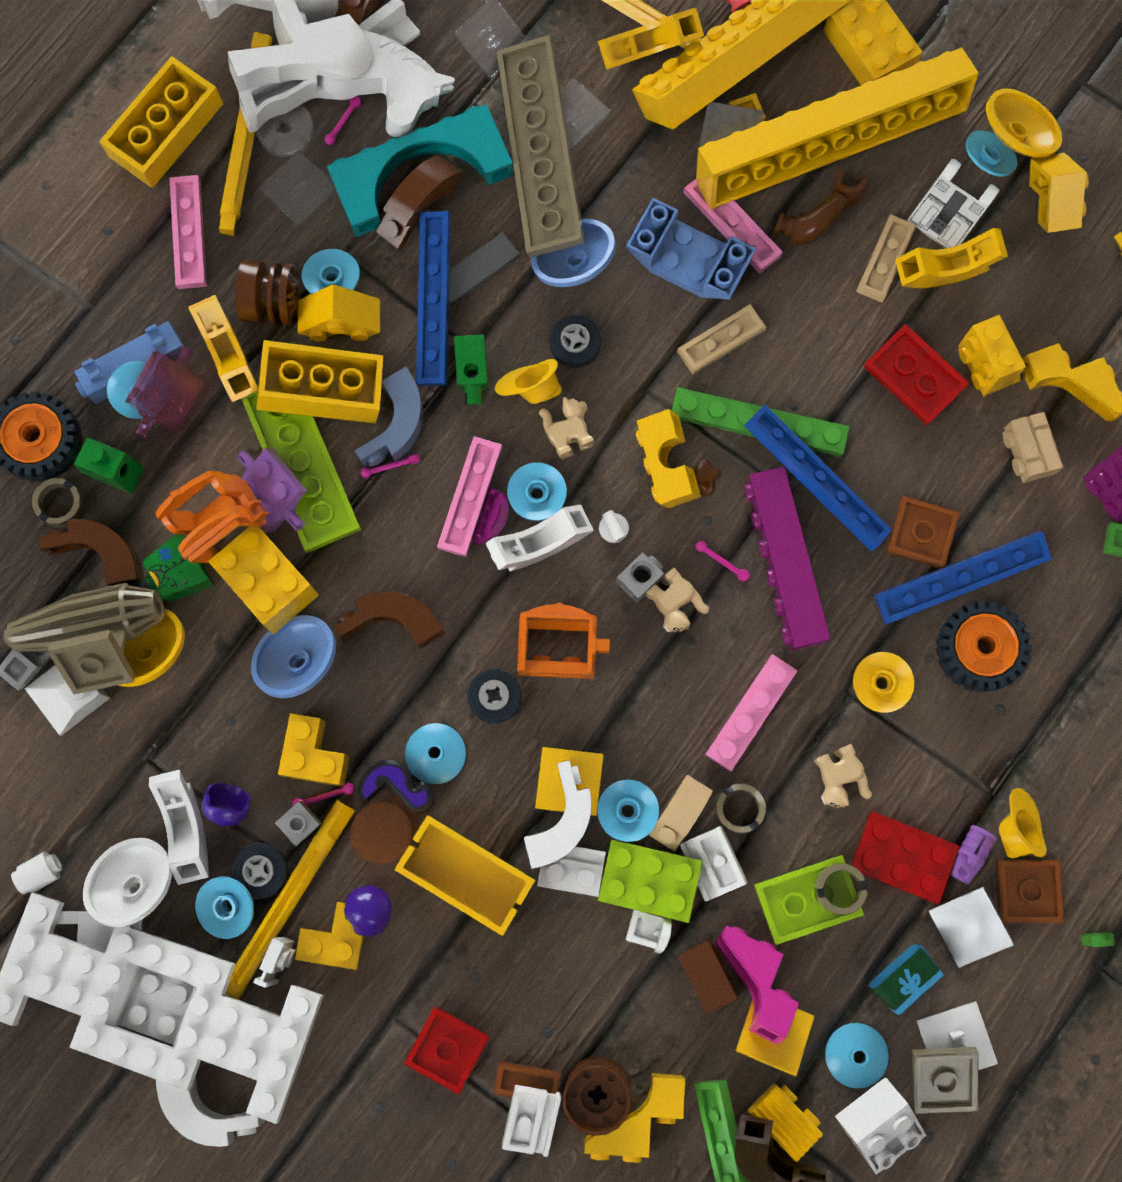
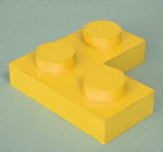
[295,902,364,970]

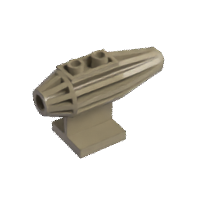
[4,583,165,695]

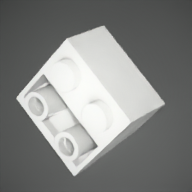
[835,1077,927,1175]

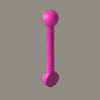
[325,96,361,145]
[360,455,420,479]
[695,541,749,582]
[292,783,354,806]

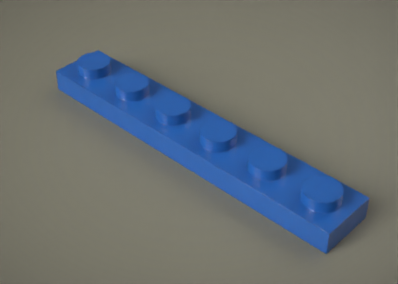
[416,211,451,386]
[744,405,892,552]
[874,531,1052,624]

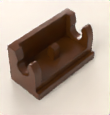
[677,937,740,1014]

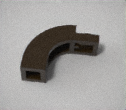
[735,1114,834,1182]

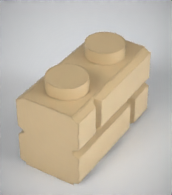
[1003,412,1064,483]

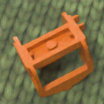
[155,471,269,563]
[517,602,610,679]

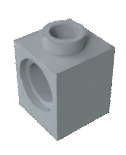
[616,552,664,603]
[275,801,322,846]

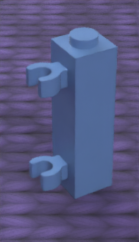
[74,321,189,404]

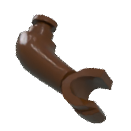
[774,169,868,246]

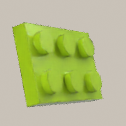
[598,840,703,923]
[753,855,864,945]

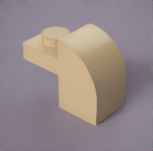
[649,775,713,852]

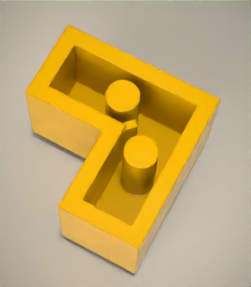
[1029,153,1089,233]
[298,284,380,342]
[278,713,350,787]

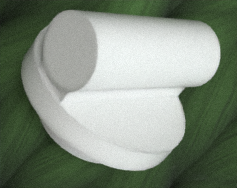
[599,510,629,543]

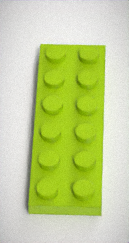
[241,385,361,553]

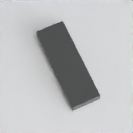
[449,232,520,307]

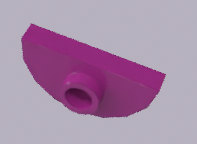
[472,487,509,545]

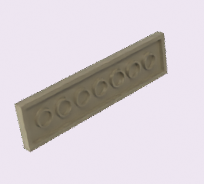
[496,35,585,258]

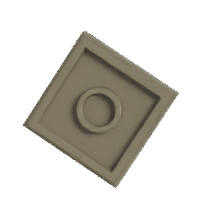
[912,1047,979,1114]

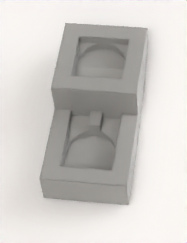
[0,650,52,690]

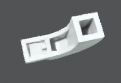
[486,505,594,571]
[524,761,591,869]
[149,770,209,885]
[156,1076,265,1147]

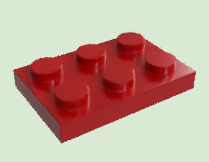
[863,324,970,426]
[850,811,959,905]

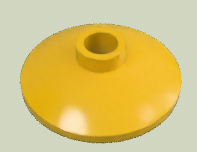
[853,652,914,713]

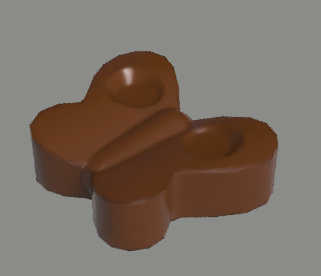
[692,458,722,496]

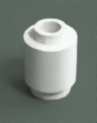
[11,851,62,895]

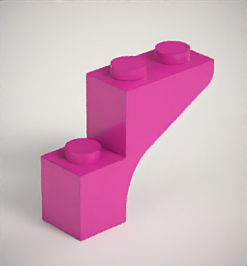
[716,926,799,1045]

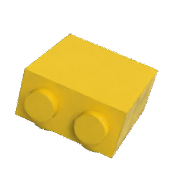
[958,314,1026,397]

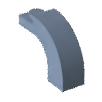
[354,367,423,467]

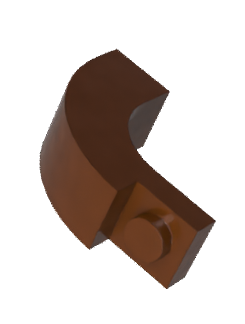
[376,155,464,249]
[39,519,144,586]
[334,591,445,650]

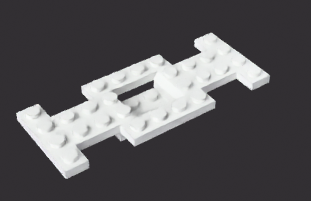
[0,893,324,1124]

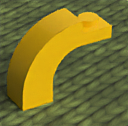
[598,7,704,70]
[895,228,1008,288]
[189,295,258,402]

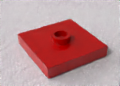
[404,1006,490,1095]

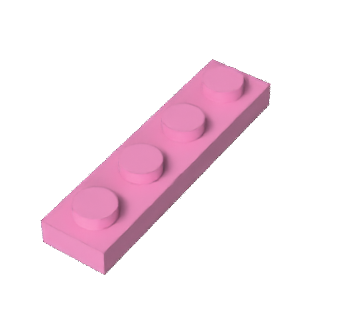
[169,175,207,289]
[684,179,783,274]
[437,436,502,557]
[705,654,797,772]

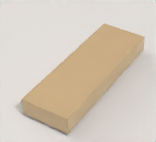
[856,214,916,303]
[677,304,766,375]

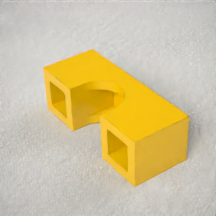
[636,409,701,508]

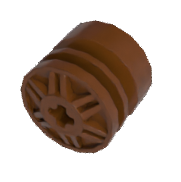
[236,260,300,325]
[562,1056,632,1136]

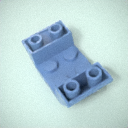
[626,198,757,300]

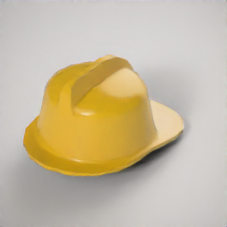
[495,359,562,404]
[998,788,1047,858]

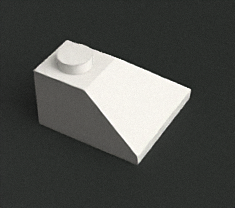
[24,665,110,736]

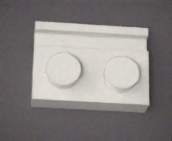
[680,826,748,902]
[537,847,606,897]
[253,936,296,988]
[502,1085,561,1157]

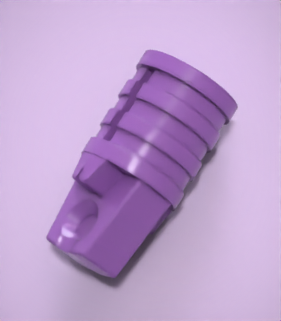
[950,825,997,884]

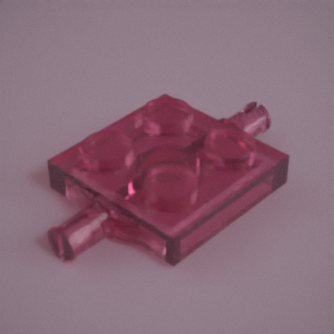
[125,346,205,438]

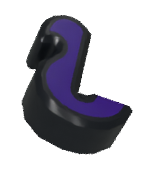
[357,760,435,814]

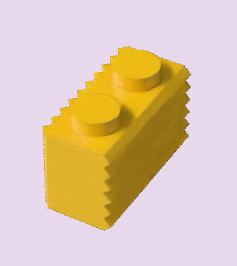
[748,1083,823,1162]

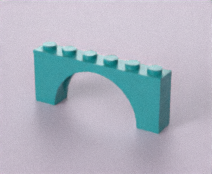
[327,104,514,237]

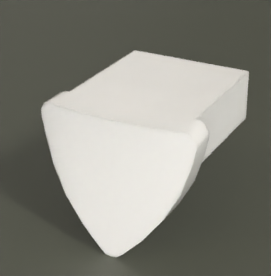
[625,910,672,954]

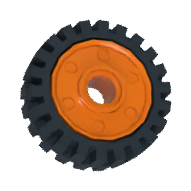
[0,391,82,482]
[936,601,1032,693]

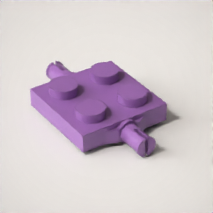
[236,448,307,533]

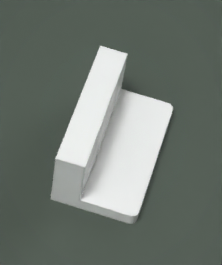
[358,0,420,47]

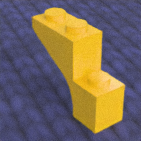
[1022,343,1122,421]
[584,1073,685,1163]

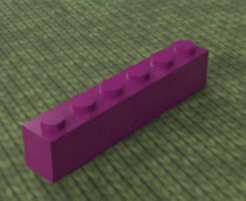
[744,466,830,652]

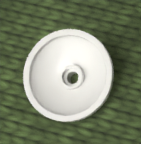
[83,838,172,927]

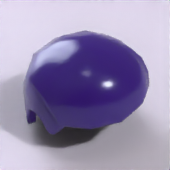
[202,783,251,826]
[344,884,392,937]

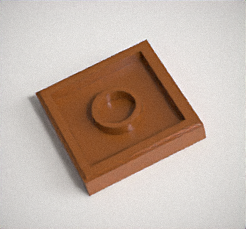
[885,495,960,569]
[996,860,1064,923]

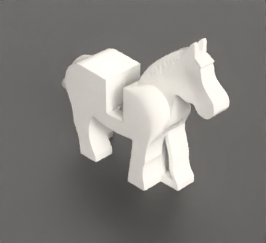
[197,0,455,137]

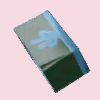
[868,944,944,1015]

